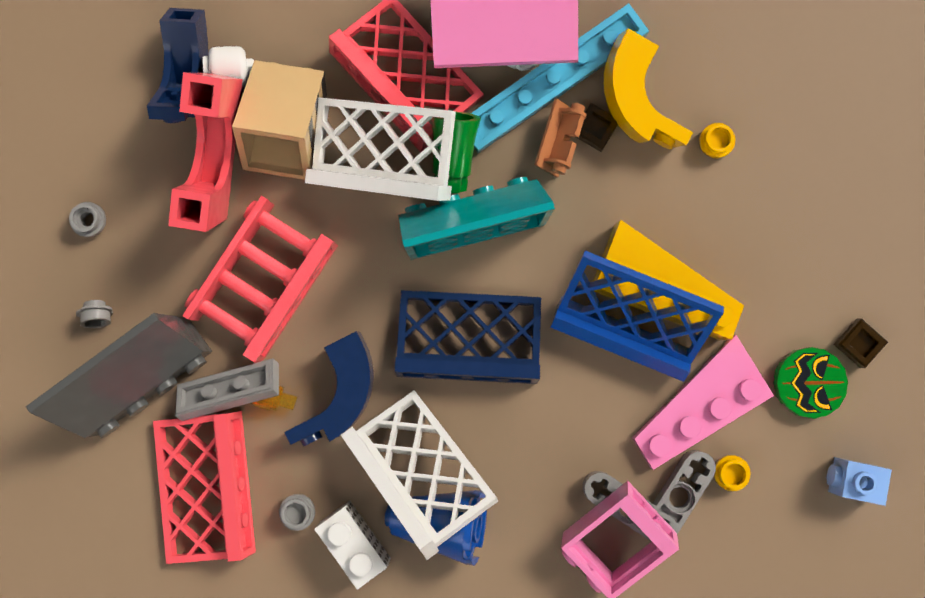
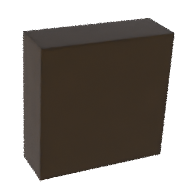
[576,103,618,152]
[834,318,888,368]

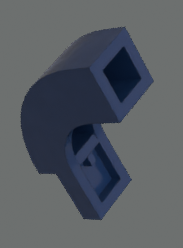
[147,8,208,123]
[284,331,374,447]

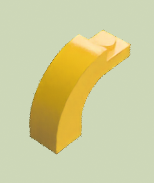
[604,28,693,149]

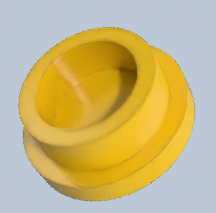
[699,123,735,158]
[714,455,751,491]

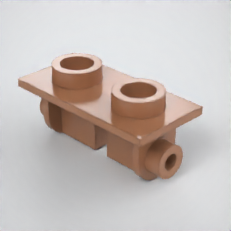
[534,98,587,177]

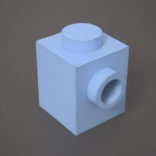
[826,457,892,506]

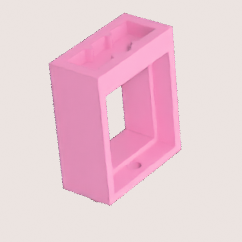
[561,481,679,598]

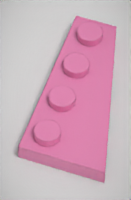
[632,335,774,470]

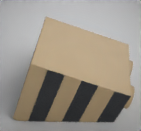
[232,60,327,180]

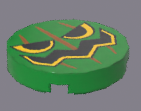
[773,347,848,419]

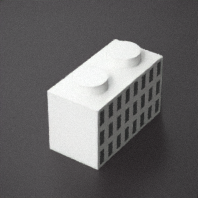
[315,500,391,590]

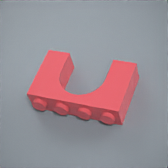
[168,72,243,232]

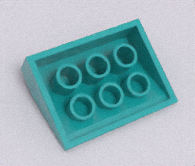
[398,177,555,260]

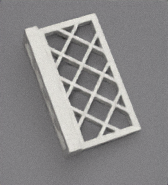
[305,97,456,201]
[341,390,498,560]

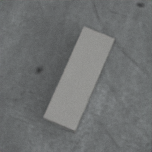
[175,358,279,421]

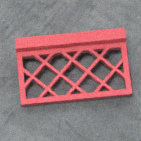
[329,0,484,152]
[153,411,256,564]

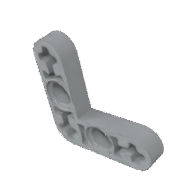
[583,450,716,542]

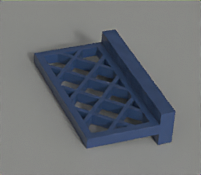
[395,290,541,384]

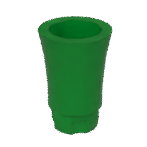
[431,111,481,193]

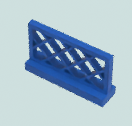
[550,250,724,382]

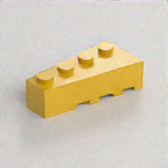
[593,220,744,340]

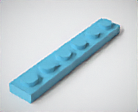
[470,3,649,153]

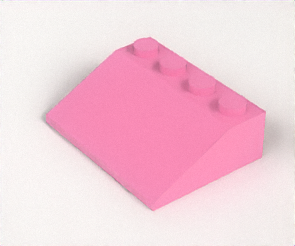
[431,0,578,68]

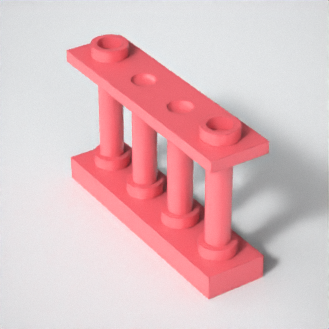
[182,195,338,363]

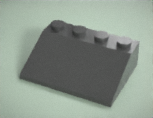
[26,313,213,438]

